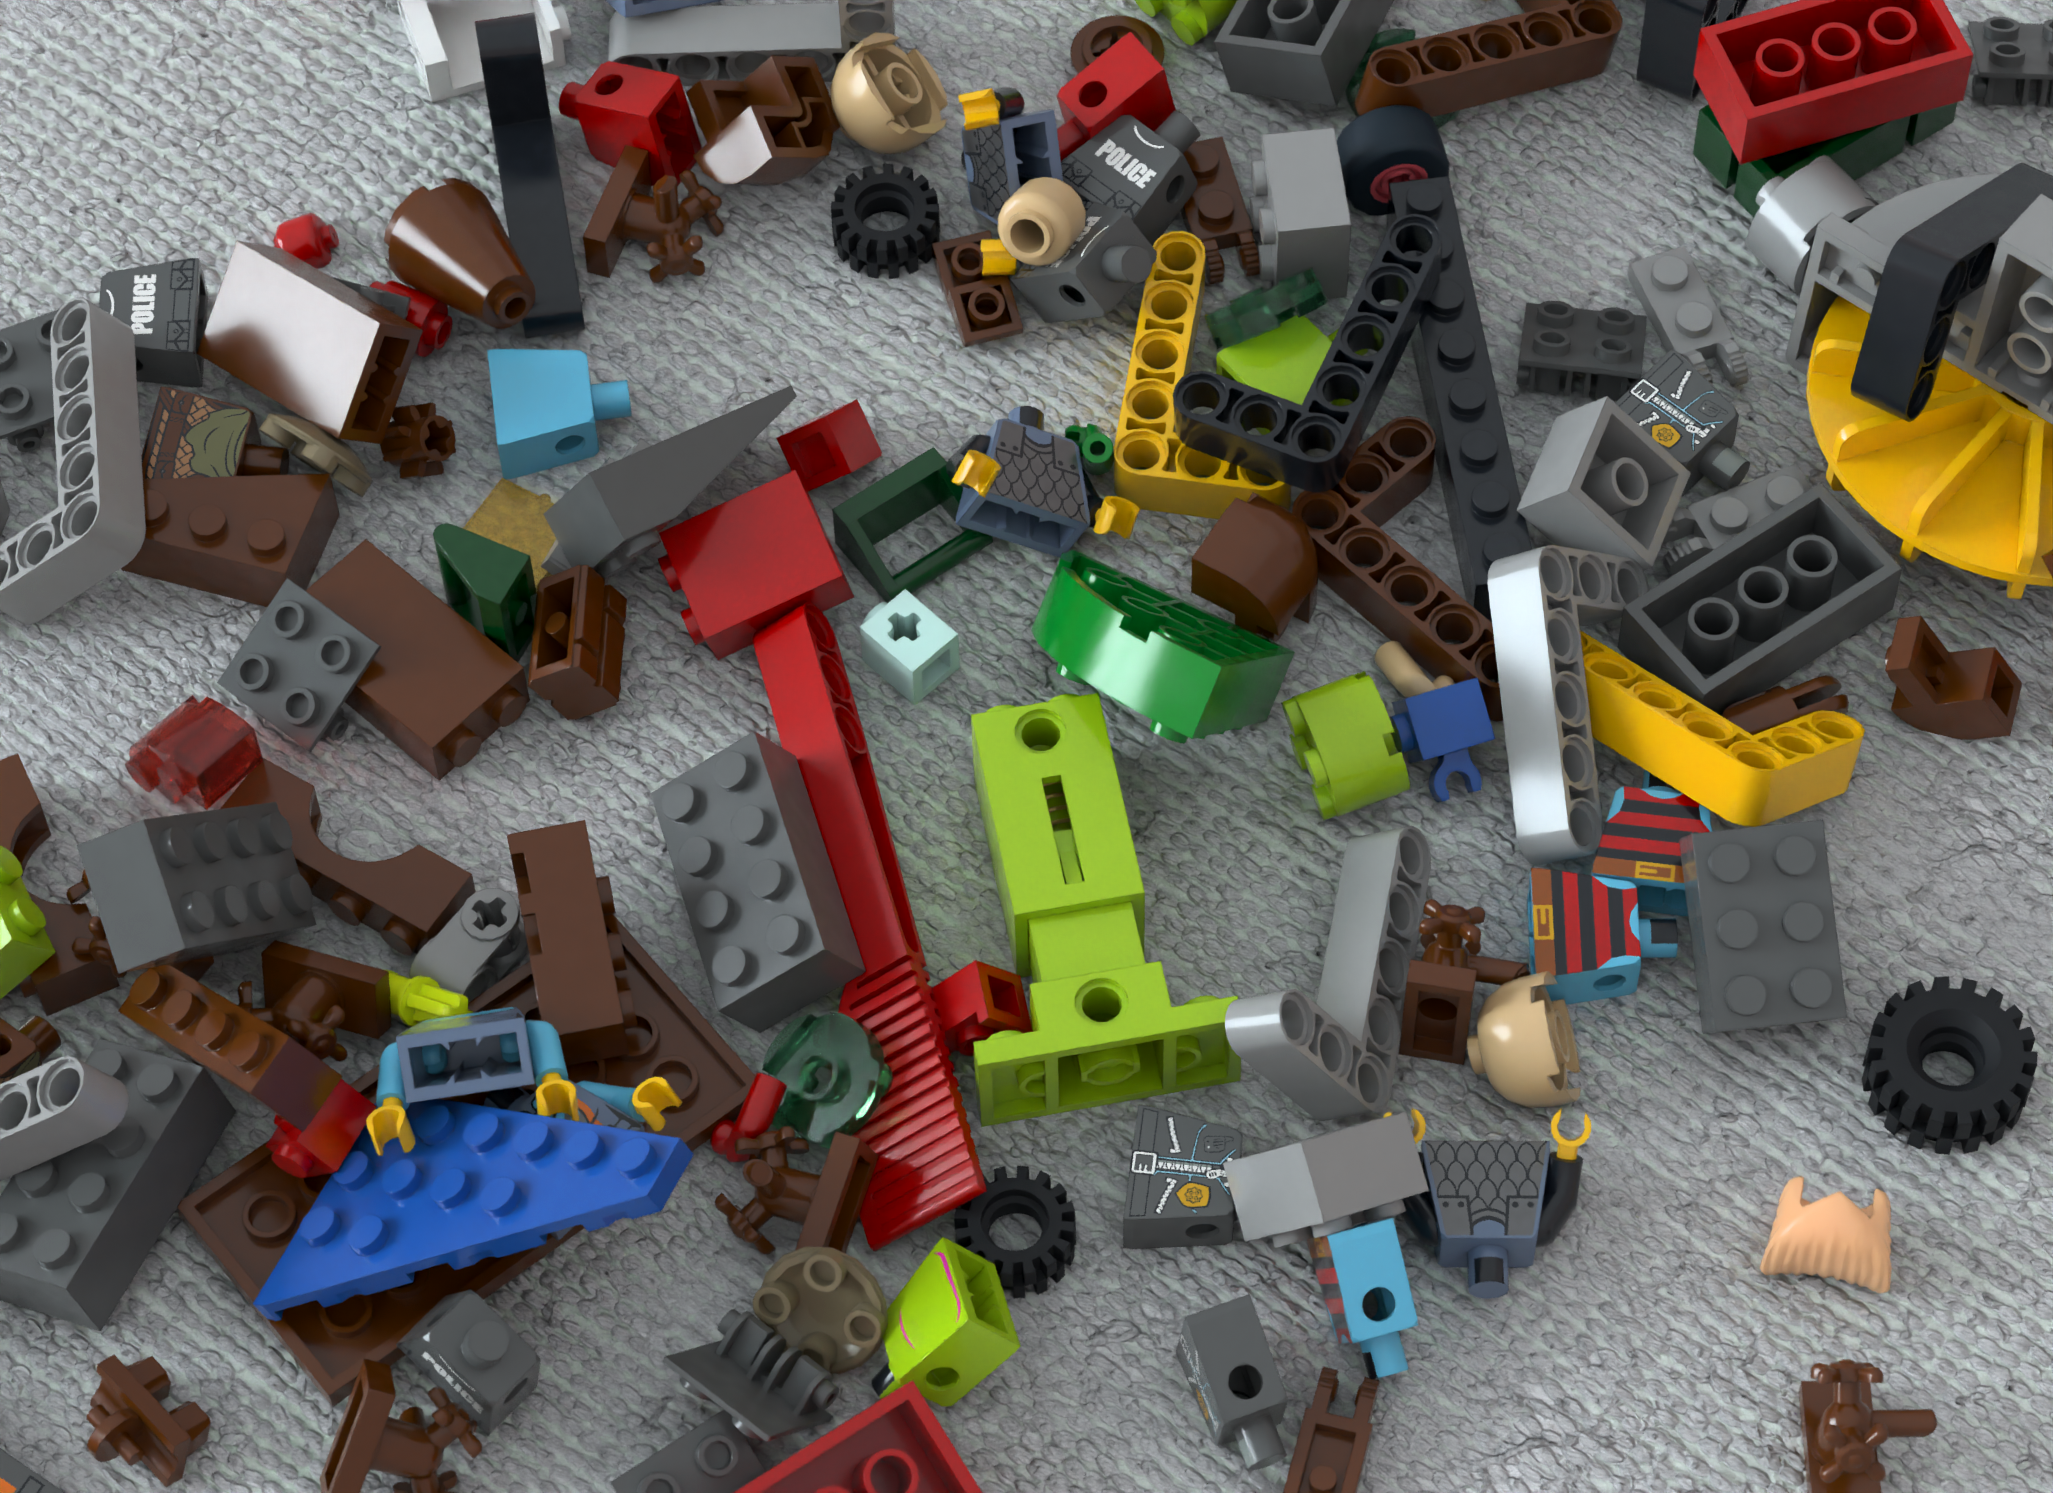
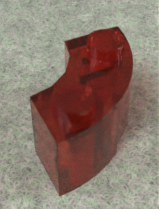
[125,695,264,810]

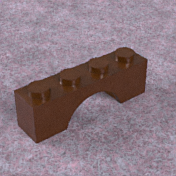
[0,753,120,1016]
[220,757,476,956]
[118,964,343,1132]

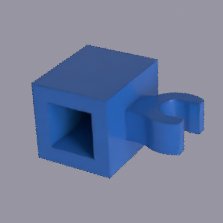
[1389,678,1495,802]

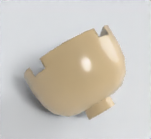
[830,32,948,154]
[1467,971,1581,1108]

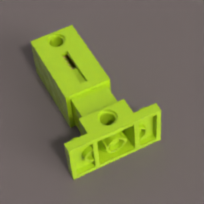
[971,693,1241,1127]

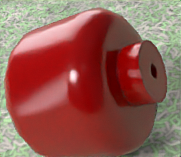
[274,213,339,269]

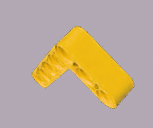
[1114,231,1292,519]
[1580,630,1865,827]

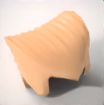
[1760,1176,1892,1294]

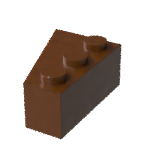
[121,473,340,607]
[507,820,638,1066]

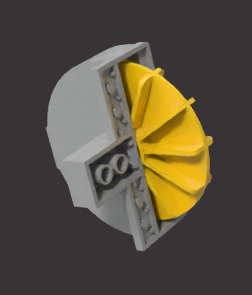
[1785,173,2053,600]

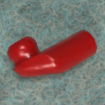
[710,1073,788,1163]

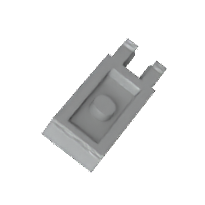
[1628,246,1749,387]
[1662,463,1812,576]

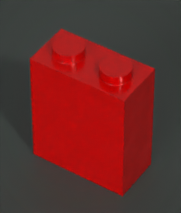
[658,470,854,660]

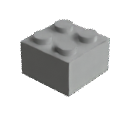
[1250,128,1351,304]
[1517,396,1691,571]
[1223,1112,1429,1248]

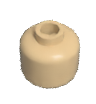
[998,177,1086,266]

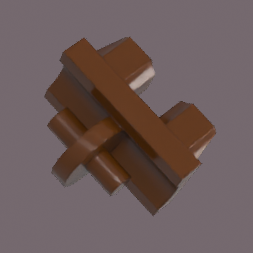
[86,1355,211,1487]

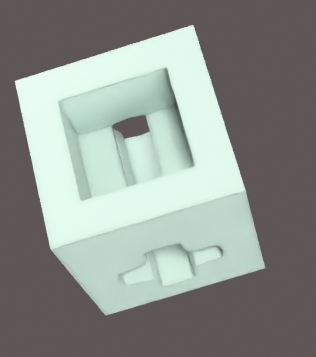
[860,589,960,705]

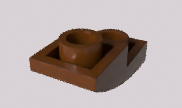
[932,230,1024,347]

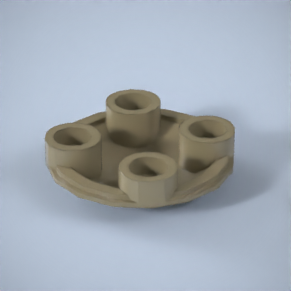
[259,413,373,497]
[753,1246,888,1374]

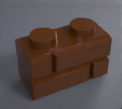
[528,564,627,720]

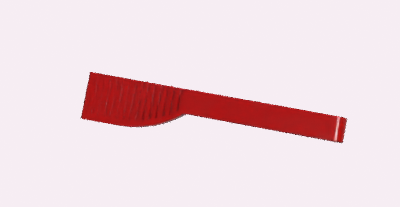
[753,602,987,1252]

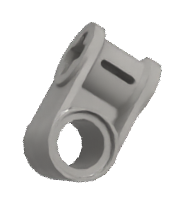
[409,888,528,1003]

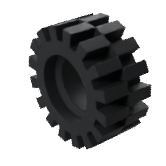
[831,164,940,279]
[954,1165,1076,1298]

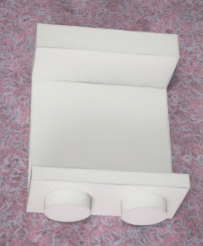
[397,0,572,103]

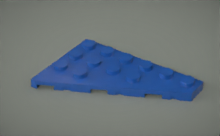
[253,1099,694,1321]

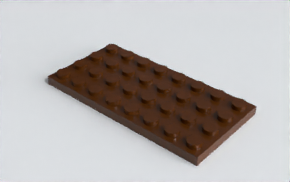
[177,914,755,1407]

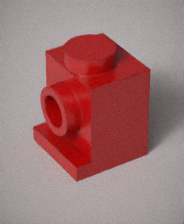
[931,960,1033,1056]
[265,1079,377,1178]

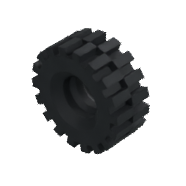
[1862,976,2038,1155]

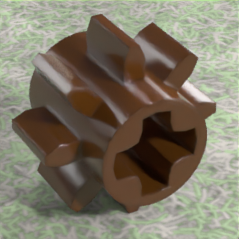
[380,403,456,479]

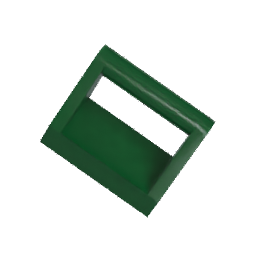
[832,447,993,603]
[433,523,537,662]

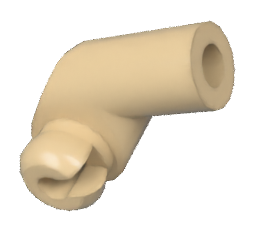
[1375,641,1455,698]

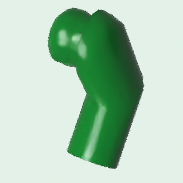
[1065,423,1114,475]

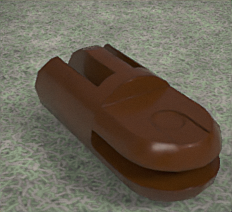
[1722,675,1849,735]

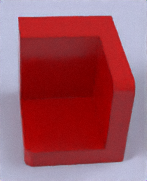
[776,399,882,491]

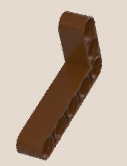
[1355,0,1623,117]
[1292,416,1503,722]

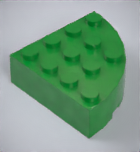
[1031,550,1295,744]

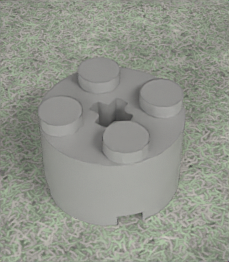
[1745,155,1879,295]

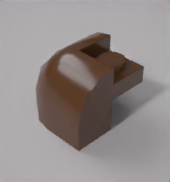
[686,55,840,185]
[1191,492,1318,642]

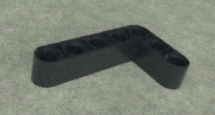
[1636,0,1748,101]
[474,13,585,339]
[1851,163,2053,422]
[1173,214,1442,493]

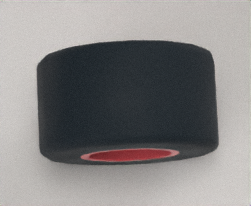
[1337,105,1450,216]

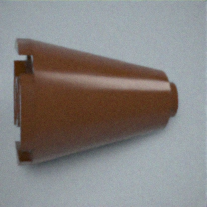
[384,178,536,329]

